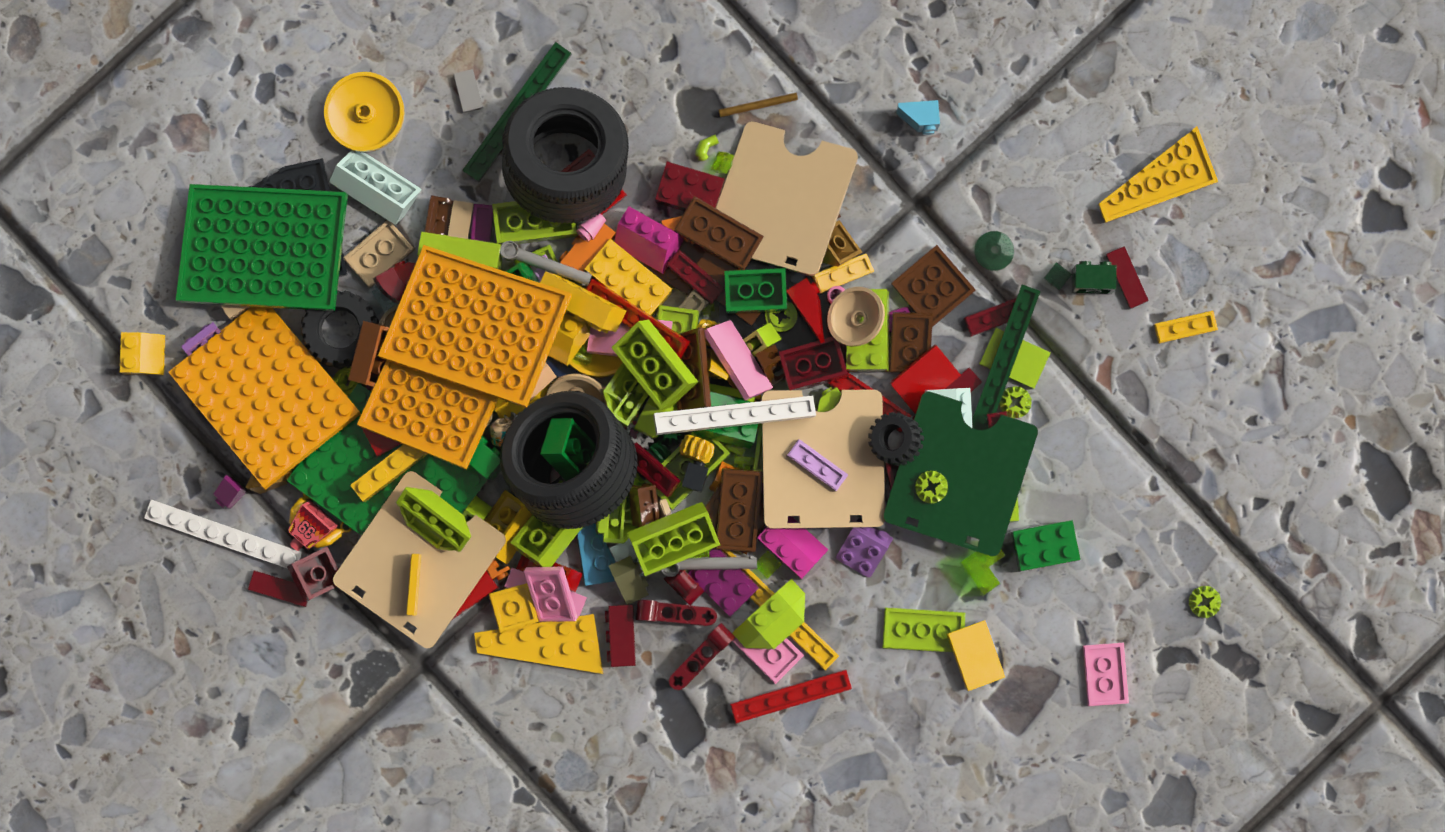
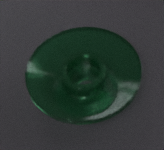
[974,231,1014,271]

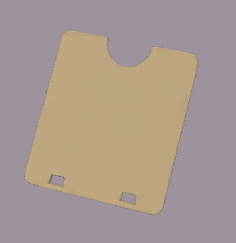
[716,122,858,276]
[761,390,885,529]
[333,471,506,648]

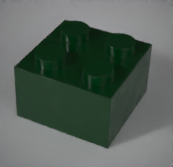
[1072,261,1117,294]

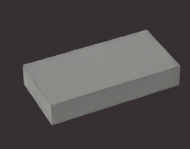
[454,69,483,113]

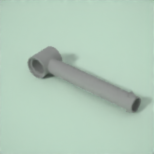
[500,241,592,286]
[661,555,757,577]

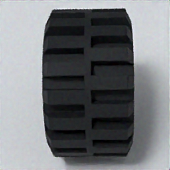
[868,412,924,466]

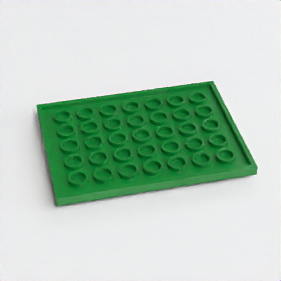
[176,184,348,311]
[287,383,488,536]

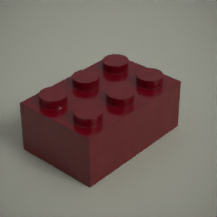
[655,161,724,211]
[779,337,848,390]

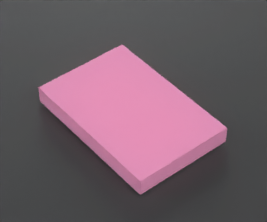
[524,567,578,622]
[733,638,804,684]
[1083,643,1129,706]

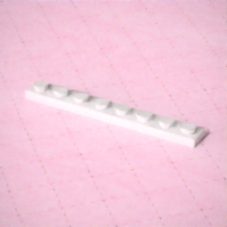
[653,396,816,435]
[144,500,303,569]

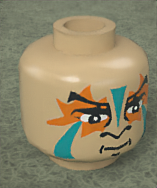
[490,418,512,450]

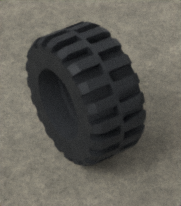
[300,290,379,369]

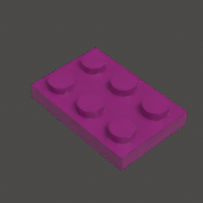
[688,548,759,617]

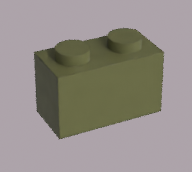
[609,556,649,605]

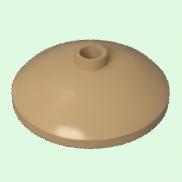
[827,287,885,347]
[546,374,606,405]

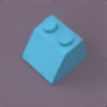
[896,100,940,135]

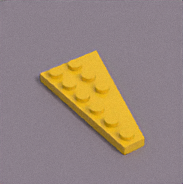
[1098,126,1218,223]
[474,614,603,674]

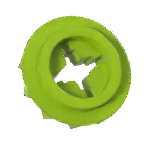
[765,301,797,332]
[333,367,362,395]
[1000,386,1032,418]
[915,471,948,503]
[1189,586,1222,618]

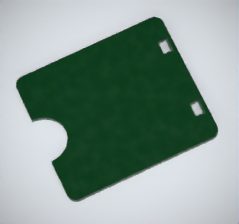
[884,392,1038,556]

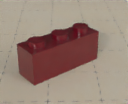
[605,605,636,667]

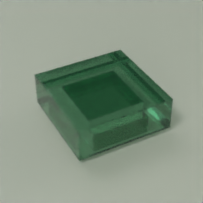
[1043,262,1072,290]

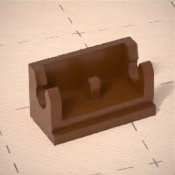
[425,195,453,236]
[755,344,785,387]
[628,483,660,527]

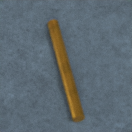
[719,92,798,117]

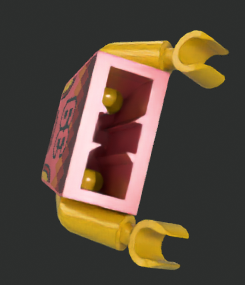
[288,493,352,551]

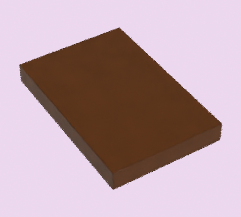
[889,312,933,373]

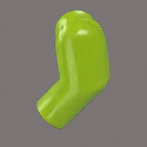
[695,135,719,161]

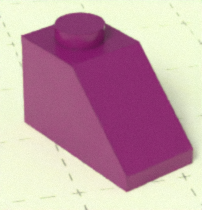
[213,475,247,509]

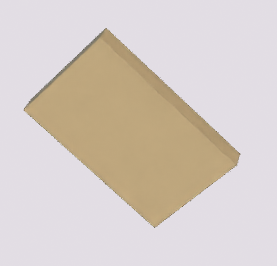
[344,220,415,289]

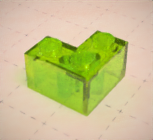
[959,550,1005,596]

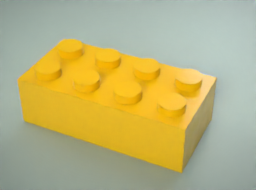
[584,239,672,316]
[540,271,626,333]

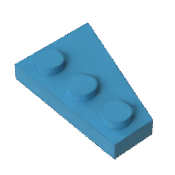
[577,523,616,586]

